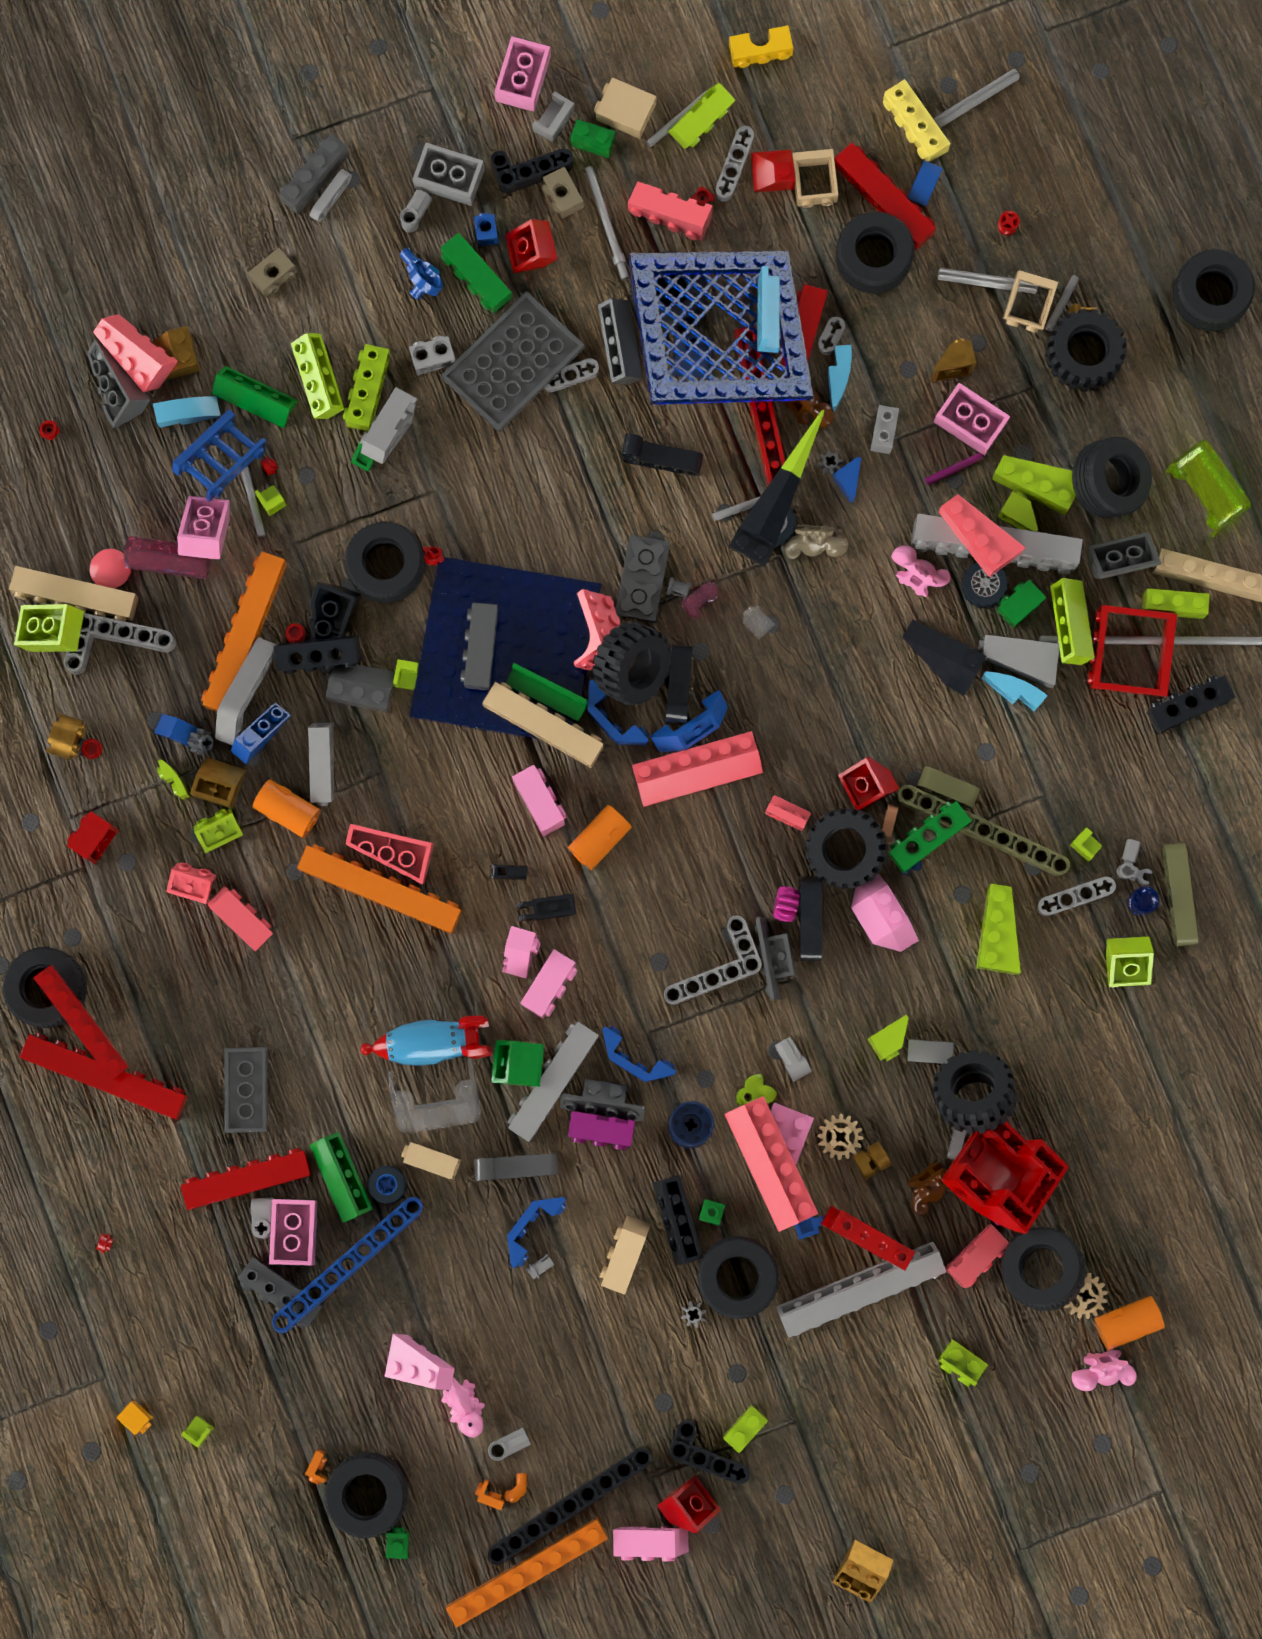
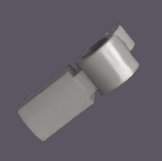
[1116,839,1152,885]

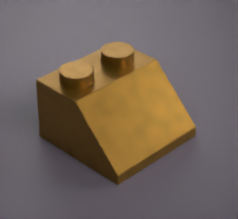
[151,326,201,381]
[931,339,976,383]

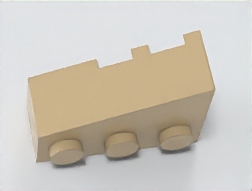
[600,1215,651,1295]

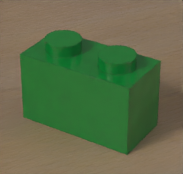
[570,119,616,158]
[997,579,1046,629]

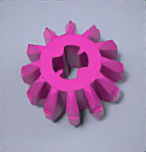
[773,886,800,922]

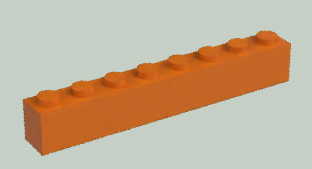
[201,551,287,712]
[297,844,462,934]
[446,1517,608,1628]

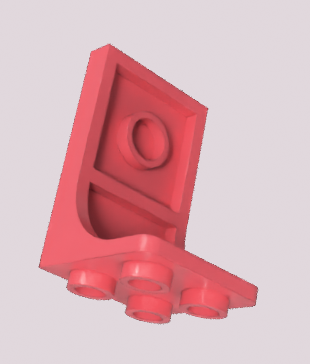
[574,589,620,671]

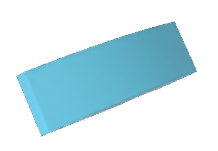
[827,345,852,411]
[153,396,221,428]
[981,671,1048,711]

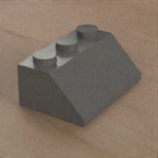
[1088,532,1161,579]
[325,664,395,713]

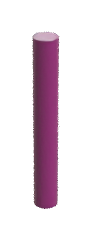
[924,452,983,486]

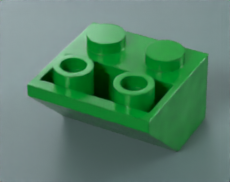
[491,1040,544,1087]

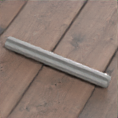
[933,69,1020,128]
[937,268,1038,294]

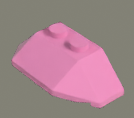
[851,874,919,952]

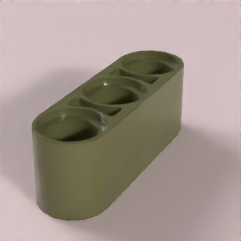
[917,766,980,809]

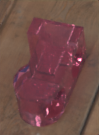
[681,582,718,621]

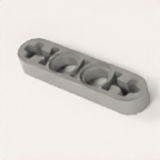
[715,126,754,201]
[1037,877,1116,916]

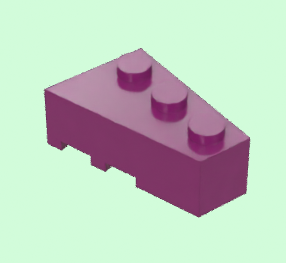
[568,1111,635,1150]

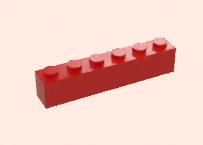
[834,142,936,251]
[34,964,129,1080]
[180,1148,313,1210]

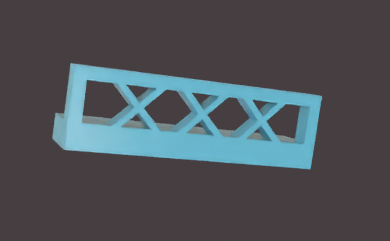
[757,266,779,353]

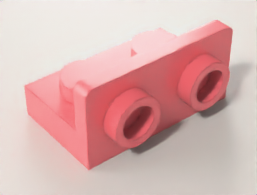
[765,795,811,831]
[166,863,217,904]

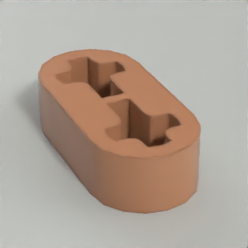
[881,804,898,844]

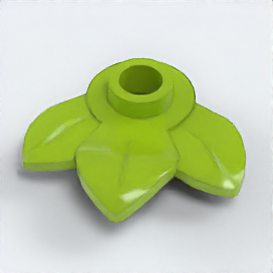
[736,1074,777,1106]

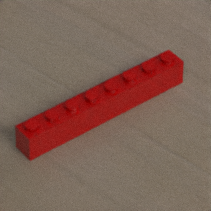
[734,326,785,487]
[19,1032,188,1120]

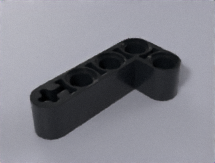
[491,148,573,193]
[621,434,704,476]
[666,645,693,725]
[799,876,822,961]
[670,1419,750,1484]

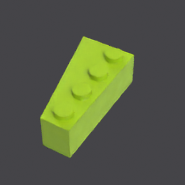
[992,455,1076,516]
[976,884,1021,975]

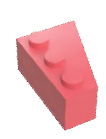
[207,885,273,951]
[945,1224,1010,1288]

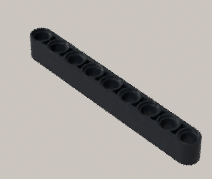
[487,1446,652,1565]

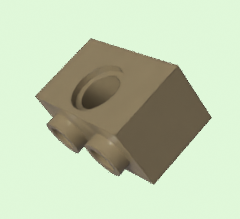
[542,167,584,219]
[248,248,297,297]

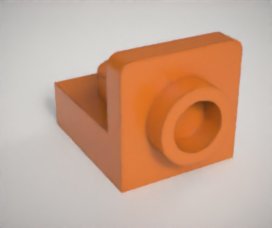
[305,1449,328,1485]
[475,1479,505,1510]

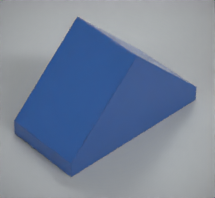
[832,457,861,502]
[154,714,197,748]

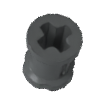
[666,577,691,600]

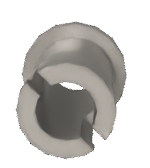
[526,1254,554,1280]

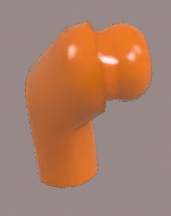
[504,1473,527,1503]

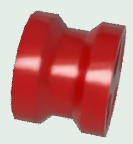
[997,211,1020,236]

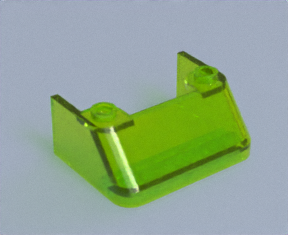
[1166,439,1251,538]

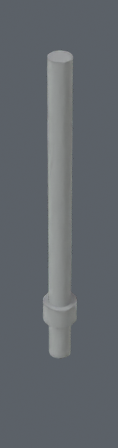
[585,166,629,280]

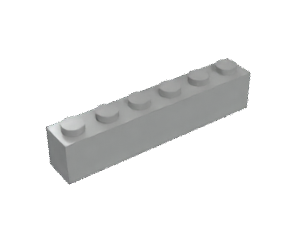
[507,1022,599,1142]

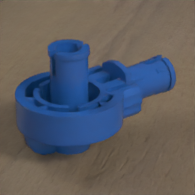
[400,248,444,300]

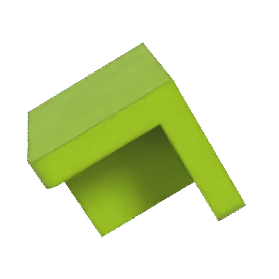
[254,485,287,516]
[393,659,420,690]
[1070,827,1102,862]
[181,1415,214,1448]

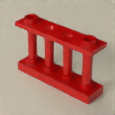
[820,1205,915,1271]

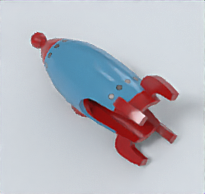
[360,1015,492,1066]

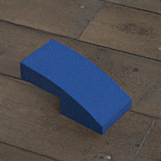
[908,160,943,206]

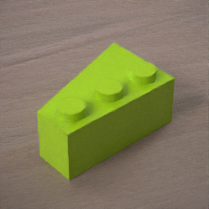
[668,82,736,149]

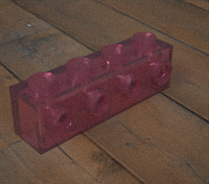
[124,536,211,579]

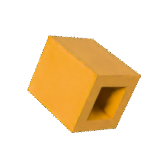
[117,1400,153,1435]

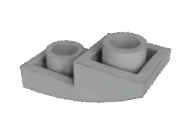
[907,1039,954,1064]

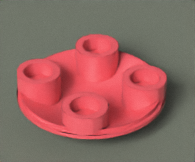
[89,549,132,589]

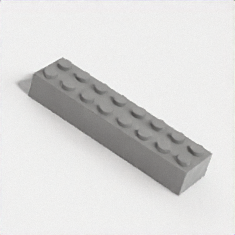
[910,514,1083,574]

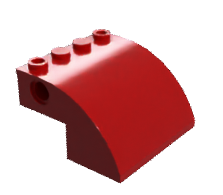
[941,1121,1069,1234]

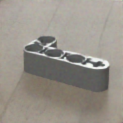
[474,1153,559,1181]

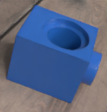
[474,213,498,247]

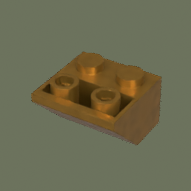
[190,757,246,809]
[832,1540,894,1603]

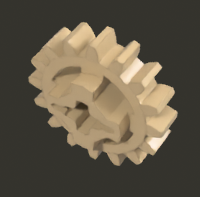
[817,1114,863,1160]
[1064,1273,1108,1319]

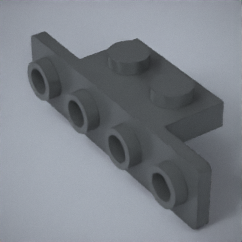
[754,917,797,1000]
[560,1079,645,1121]

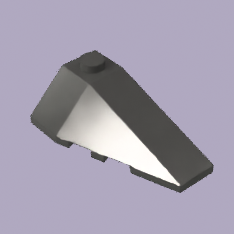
[87,339,150,428]

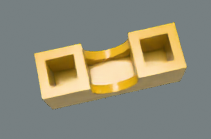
[729,25,793,68]

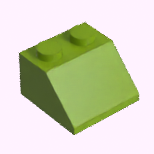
[1106,937,1154,987]
[867,1015,909,1061]

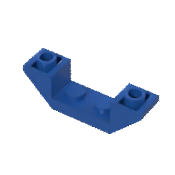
[588,679,649,746]
[650,690,728,752]
[602,1026,676,1082]
[507,1197,567,1269]

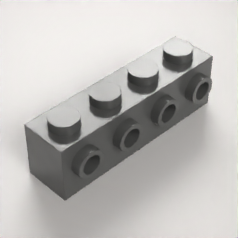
[279,134,349,215]
[598,298,643,385]
[461,603,498,690]
[237,1257,324,1328]

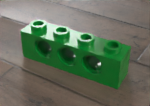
[888,801,972,873]

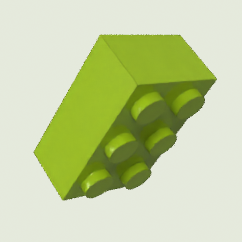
[14,604,84,652]

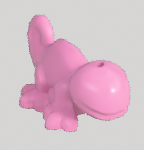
[892,545,951,597]
[1071,1349,1137,1391]
[441,1377,485,1438]

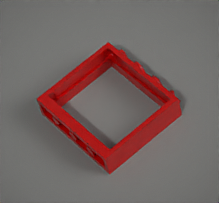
[1087,605,1177,697]

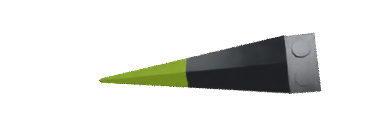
[728,410,824,567]

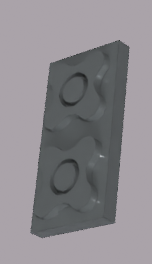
[616,535,670,623]
[224,1047,268,1133]

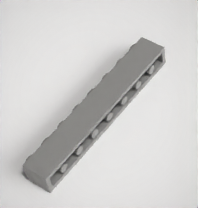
[776,1241,946,1338]

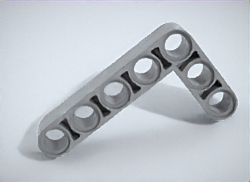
[64,613,176,675]
[215,637,277,746]
[664,916,762,1005]

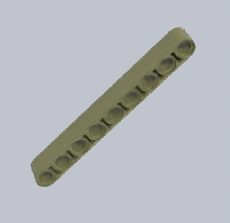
[897,785,1070,876]

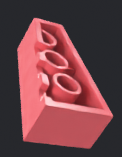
[628,181,712,241]
[93,314,178,393]
[939,494,1026,578]
[346,824,434,884]

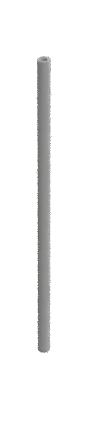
[1039,636,1262,645]

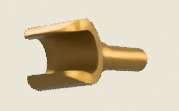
[1068,304,1097,313]

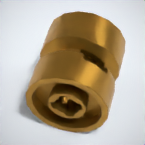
[852,1141,892,1180]

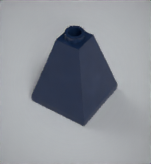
[672,335,714,379]

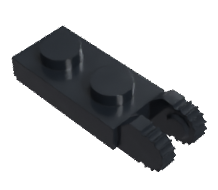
[516,893,577,921]

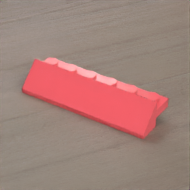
[632,731,763,807]
[724,1096,818,1231]

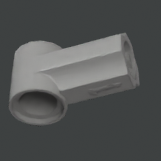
[400,190,432,233]
[775,1037,812,1082]
[488,1427,531,1461]

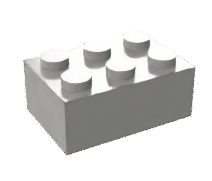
[413,143,485,206]

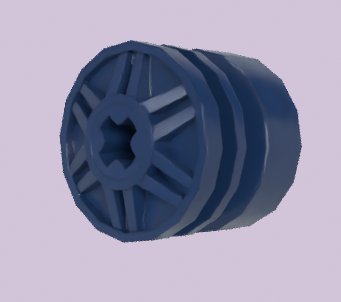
[668,1101,714,1149]

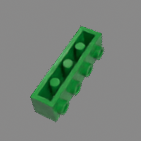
[440,233,512,313]
[309,1132,373,1223]

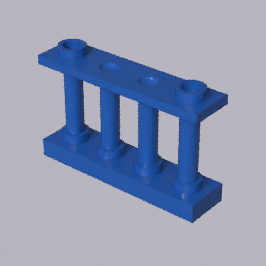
[172,410,266,502]

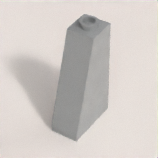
[978,635,1059,688]
[308,723,334,806]

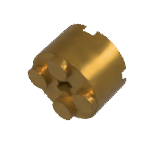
[46,713,87,760]

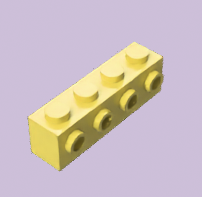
[883,79,950,162]

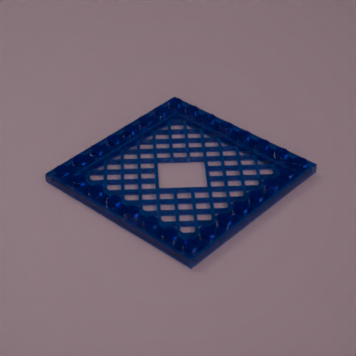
[628,251,814,405]

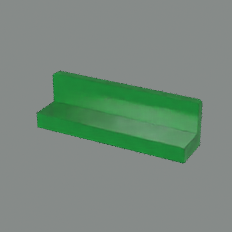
[212,366,298,428]
[505,663,588,723]

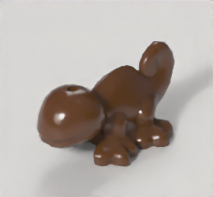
[783,373,834,428]
[907,1162,949,1216]

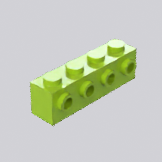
[291,333,345,419]
[343,344,391,432]
[1050,578,1094,665]

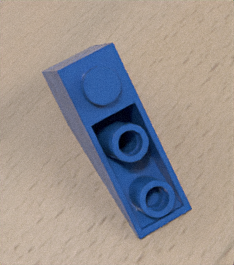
[231,702,291,764]

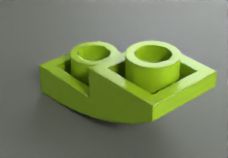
[157,759,190,800]

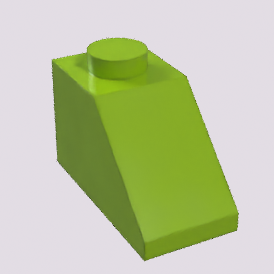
[998,491,1038,532]

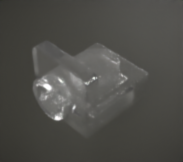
[742,604,775,640]

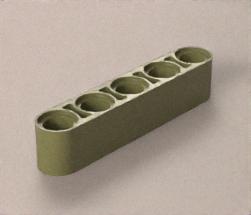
[1162,843,1198,946]

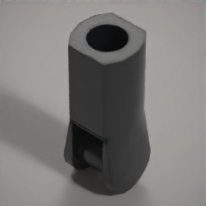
[489,865,527,880]

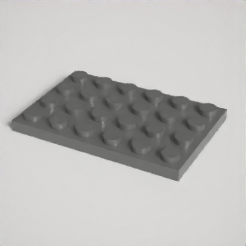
[441,291,585,432]

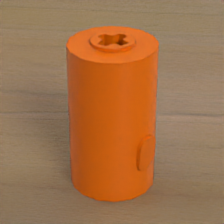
[253,779,321,838]
[567,805,632,871]
[1094,1296,1165,1351]

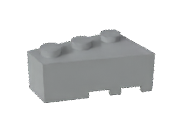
[360,387,417,464]

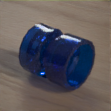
[1127,886,1160,916]

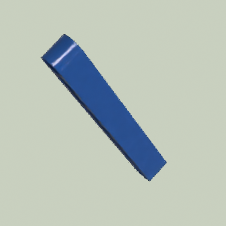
[272,1197,422,1334]

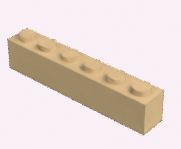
[1152,548,1262,603]
[9,566,139,622]
[483,682,604,768]

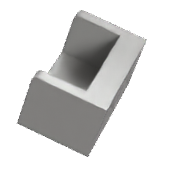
[532,91,575,143]

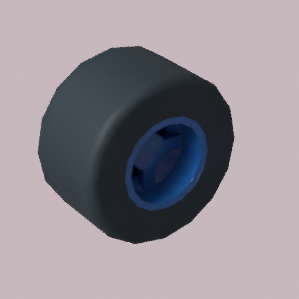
[368,1165,407,1204]

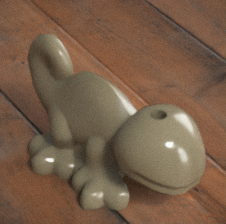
[784,524,849,559]

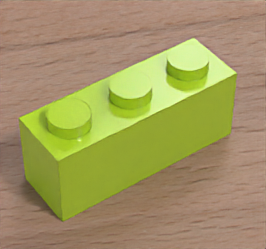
[1142,588,1210,619]

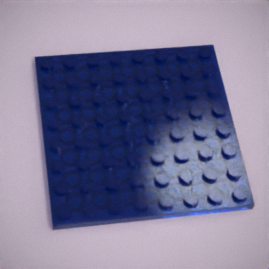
[410,557,602,740]

